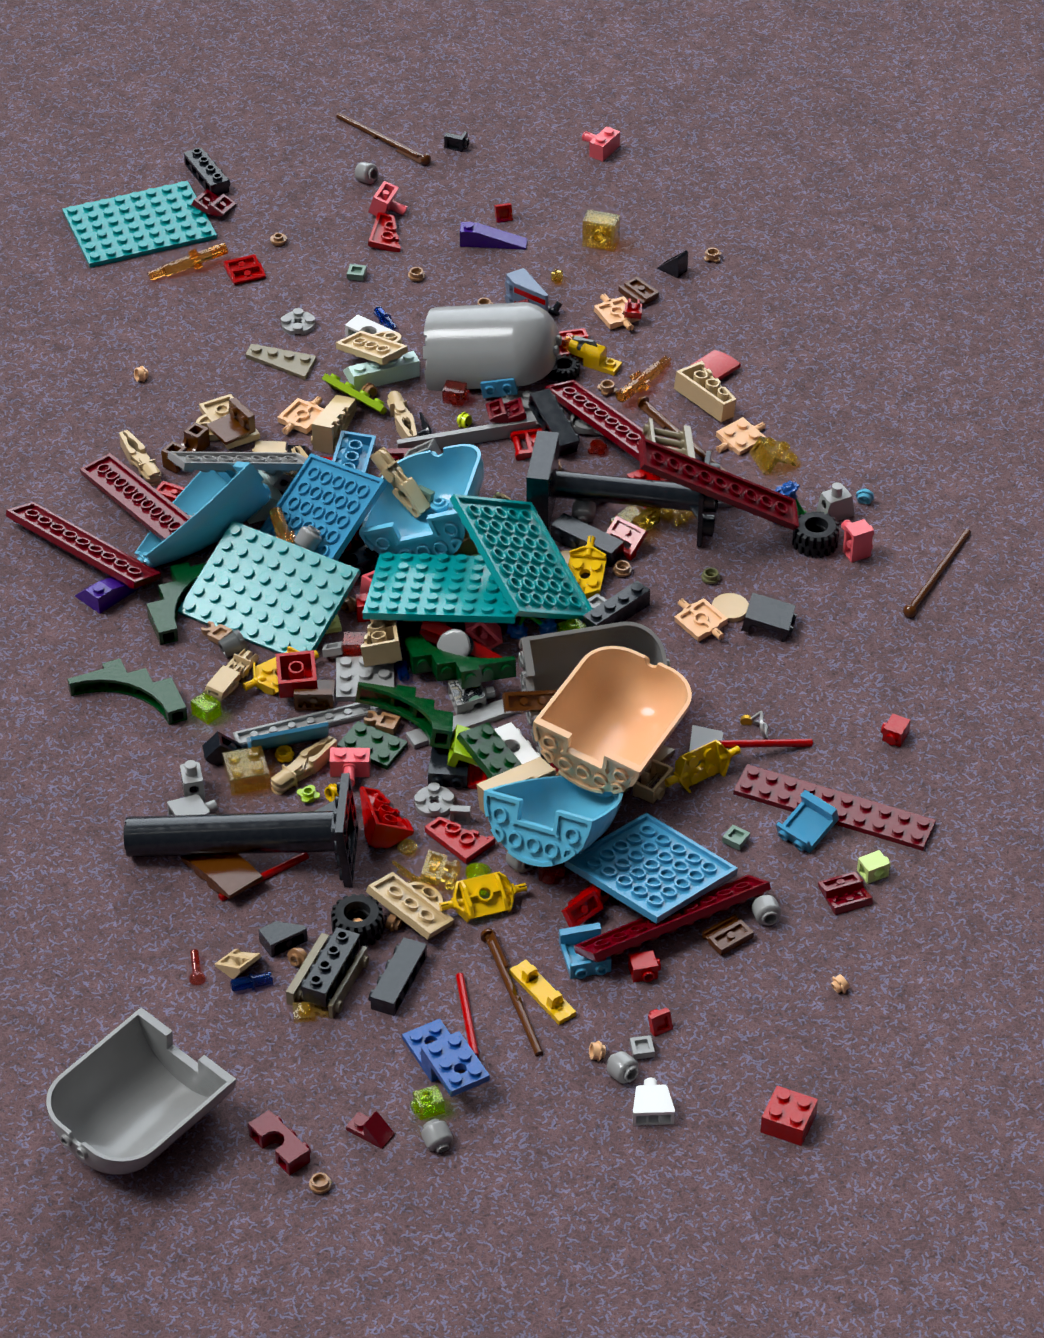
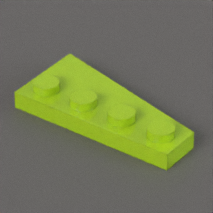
[322,373,388,415]

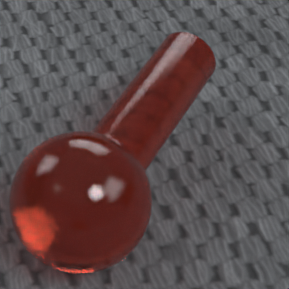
[189,949,206,985]

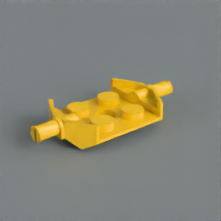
[568,536,607,599]
[243,646,319,695]
[664,740,741,793]
[439,872,527,923]

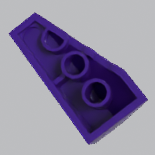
[460,222,527,250]
[75,577,142,614]

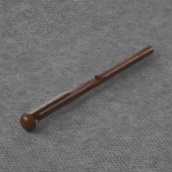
[336,113,431,165]
[637,396,728,472]
[903,529,971,618]
[480,928,543,1056]

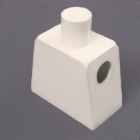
[633,1078,675,1126]

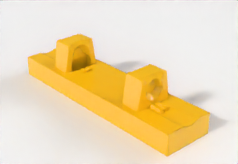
[509,960,576,1025]

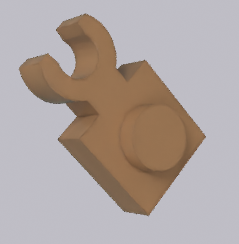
[201,621,233,644]
[364,711,401,735]

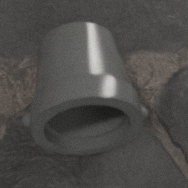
[218,629,249,658]

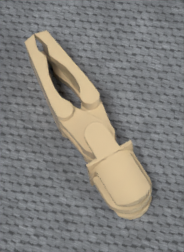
[387,391,417,439]
[119,430,162,486]
[370,447,431,518]
[205,649,259,701]
[271,736,337,795]

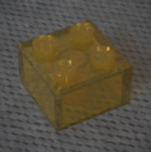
[582,209,620,252]
[223,746,271,796]

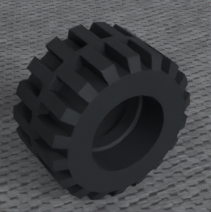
[792,511,839,558]
[331,894,384,947]

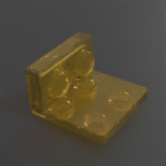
[749,436,801,475]
[610,505,661,531]

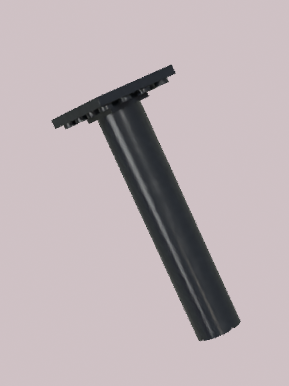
[123,773,359,888]

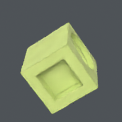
[857,850,891,884]

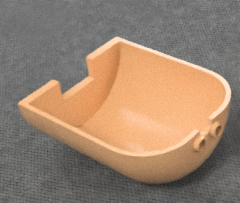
[533,646,692,794]

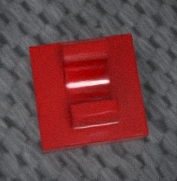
[494,203,513,223]
[624,298,642,319]
[648,1008,673,1036]

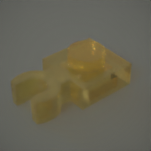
[293,1002,329,1023]

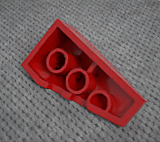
[359,786,414,848]

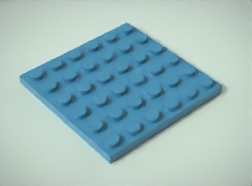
[259,453,388,561]
[565,813,738,924]

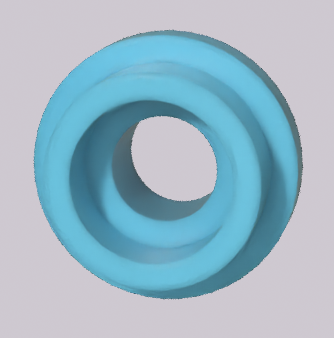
[856,489,874,504]
[430,497,449,513]

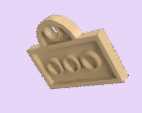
[336,331,408,365]
[196,394,260,449]
[366,872,454,940]

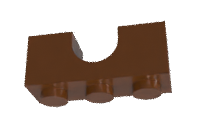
[161,422,210,473]

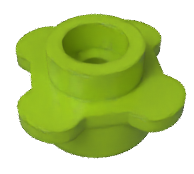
[297,785,320,803]

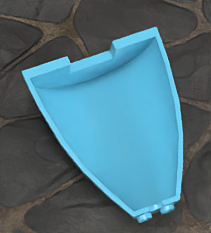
[134,461,271,567]
[483,776,623,867]

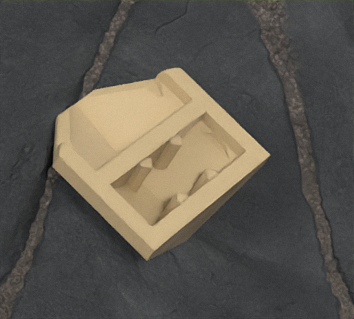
[215,949,262,980]

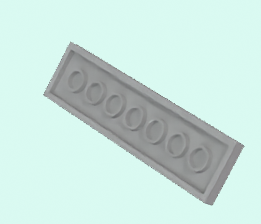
[168,451,307,473]

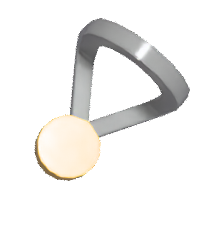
[740,711,768,739]

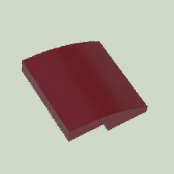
[191,189,236,216]
[485,397,527,423]
[818,871,873,915]

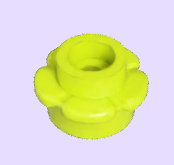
[457,412,472,428]

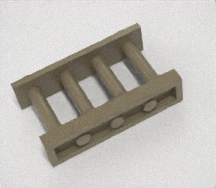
[642,418,696,459]
[286,933,370,1019]

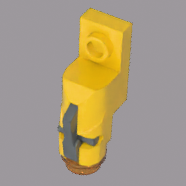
[563,335,622,376]

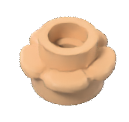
[134,366,148,382]
[831,974,850,994]
[589,1041,606,1062]

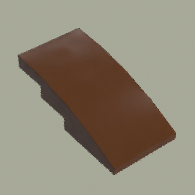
[181,854,263,899]

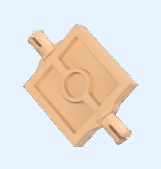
[594,293,640,331]
[277,396,324,435]
[716,417,766,455]
[674,598,728,642]

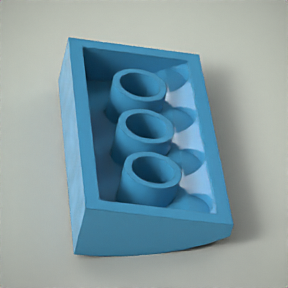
[332,430,376,473]
[246,722,329,753]

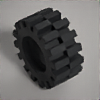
[548,354,580,383]

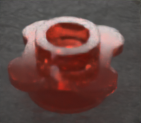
[588,439,607,456]

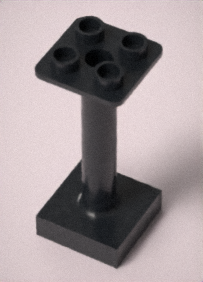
[526,431,720,547]

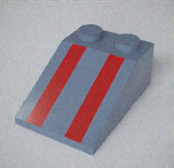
[505,268,548,312]

